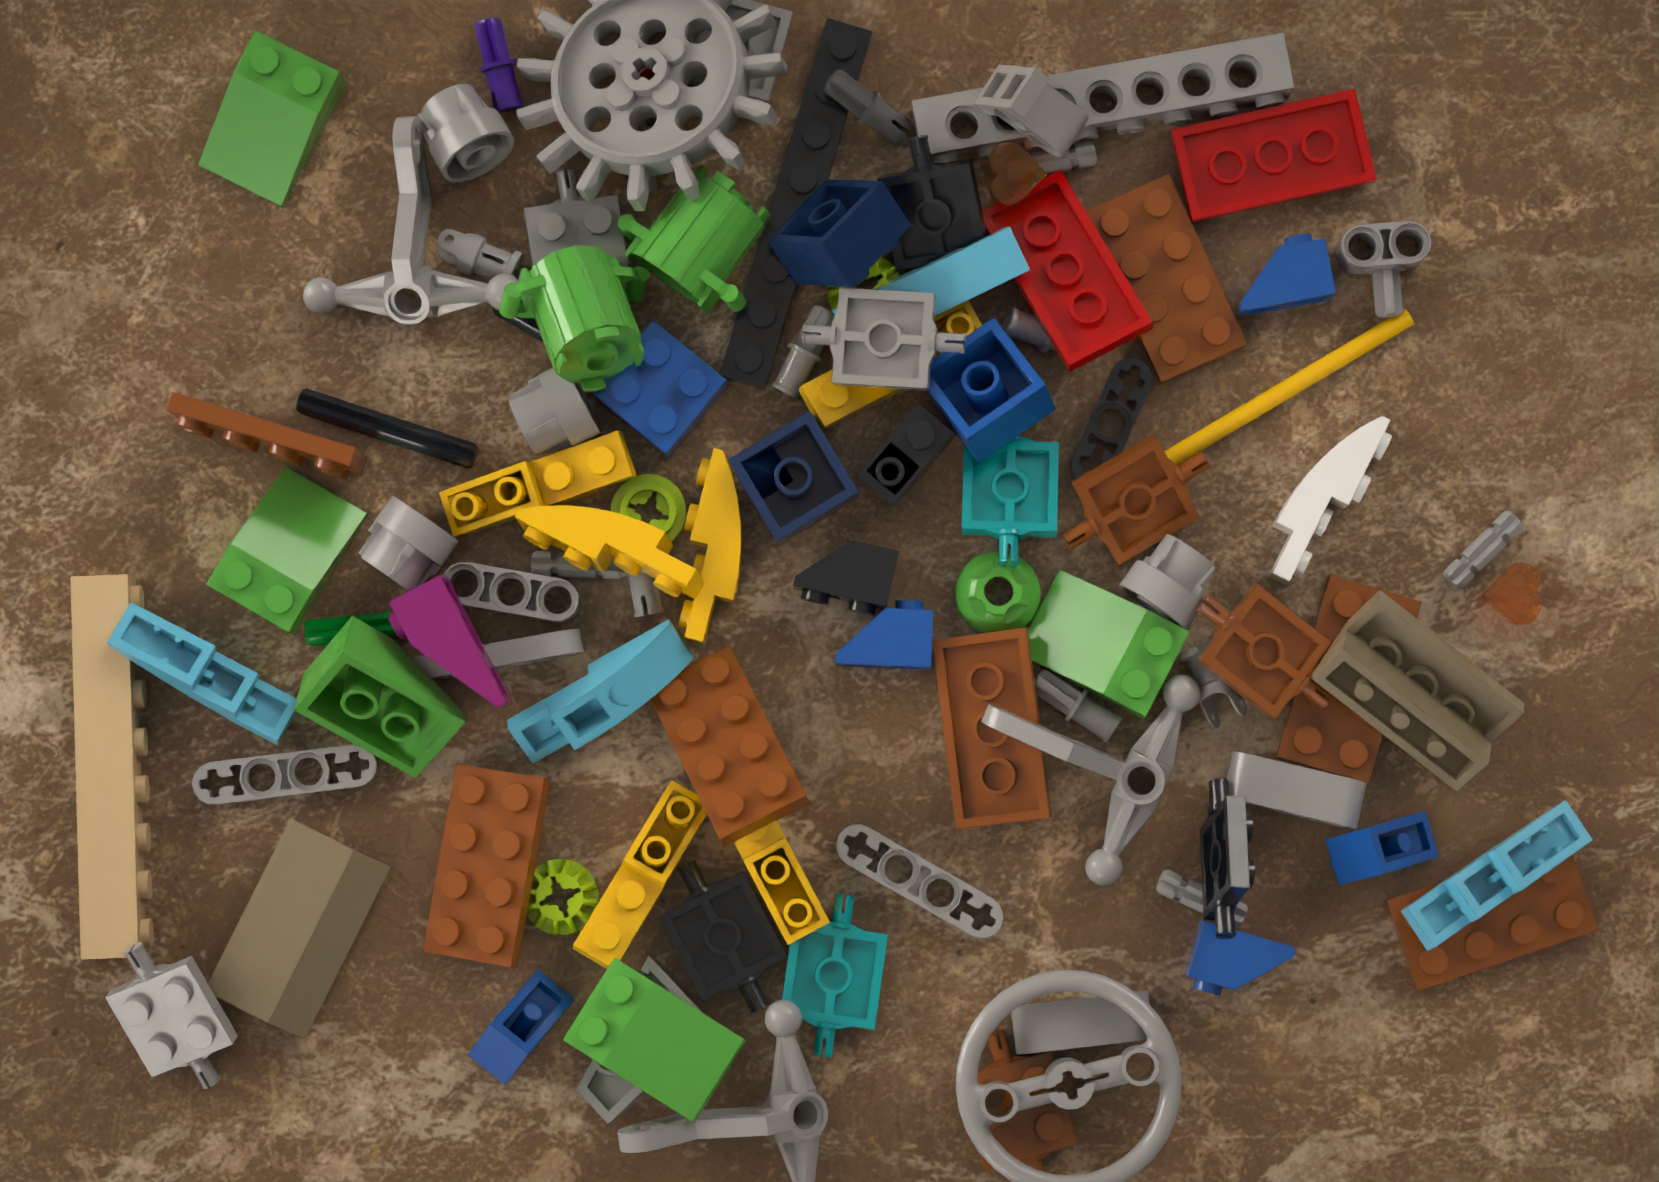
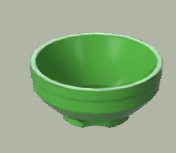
[955,551,1041,634]

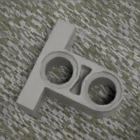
[974,64,1089,158]

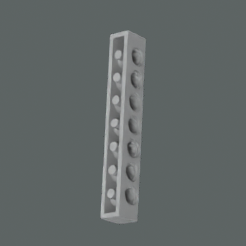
[911,32,1294,164]

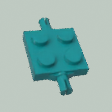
[961,434,1059,567]
[782,893,888,1058]

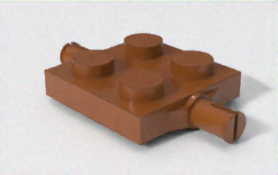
[1062,434,1211,565]
[1195,584,1333,719]
[977,1029,1078,1172]

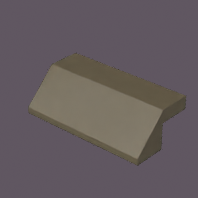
[1312,590,1525,791]
[208,818,391,1039]

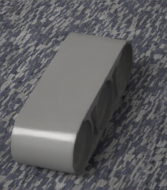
[444,562,582,624]
[1226,751,1367,830]
[1011,990,1150,1054]

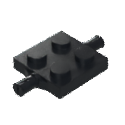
[878,135,988,271]
[1200,778,1255,939]
[659,860,787,1014]

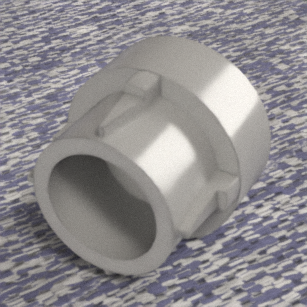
[418,84,515,182]
[508,367,602,456]
[358,495,459,591]
[1119,534,1217,630]

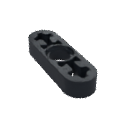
[1070,358,1153,480]

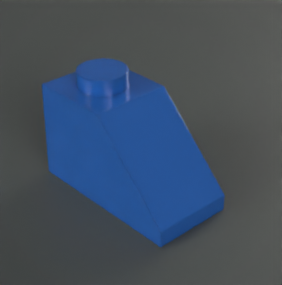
[1237,233,1336,318]
[835,600,933,670]
[1325,811,1439,885]
[1184,921,1296,996]
[468,970,575,1085]

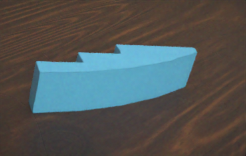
[832,227,1030,317]
[107,602,297,746]
[1401,800,1593,951]

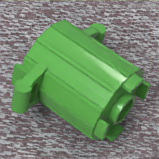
[618,164,771,315]
[499,245,650,392]

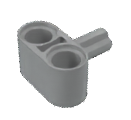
[1336,221,1432,318]

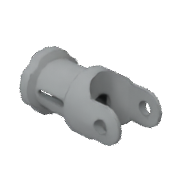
[438,229,523,280]
[1177,638,1247,728]

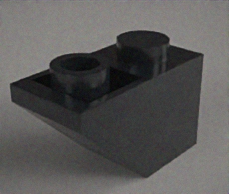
[856,403,954,506]
[793,540,899,616]

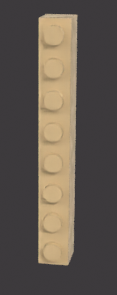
[70,574,154,960]

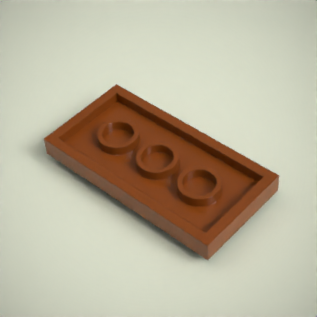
[1086,174,1247,385]
[166,392,367,480]
[1276,575,1422,784]
[932,628,1052,829]
[650,645,810,847]
[423,763,551,968]
[1384,854,1599,991]

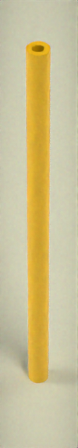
[1082,309,1414,504]

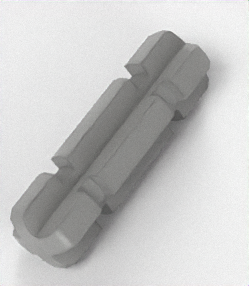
[1004,140,1097,183]
[1443,511,1523,590]
[531,551,623,579]
[1156,870,1248,928]

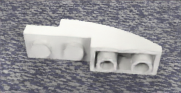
[1268,416,1392,585]

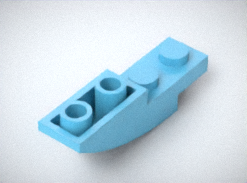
[507,619,694,763]

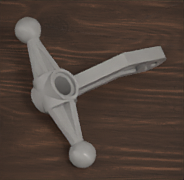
[303,116,522,325]
[981,674,1201,886]
[617,1000,828,1182]

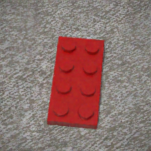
[1170,88,1377,223]
[983,170,1153,373]

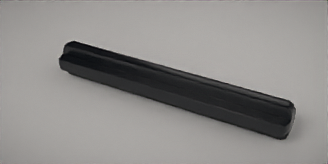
[296,388,478,468]

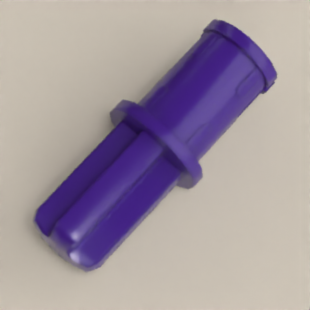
[474,17,523,113]

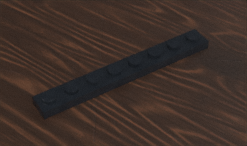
[720,18,872,391]

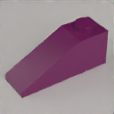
[388,575,513,708]

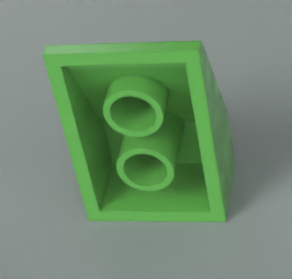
[198,30,347,207]
[206,466,368,636]
[1029,570,1190,719]
[294,616,467,778]
[563,958,746,1123]

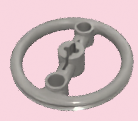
[956,970,1182,1182]

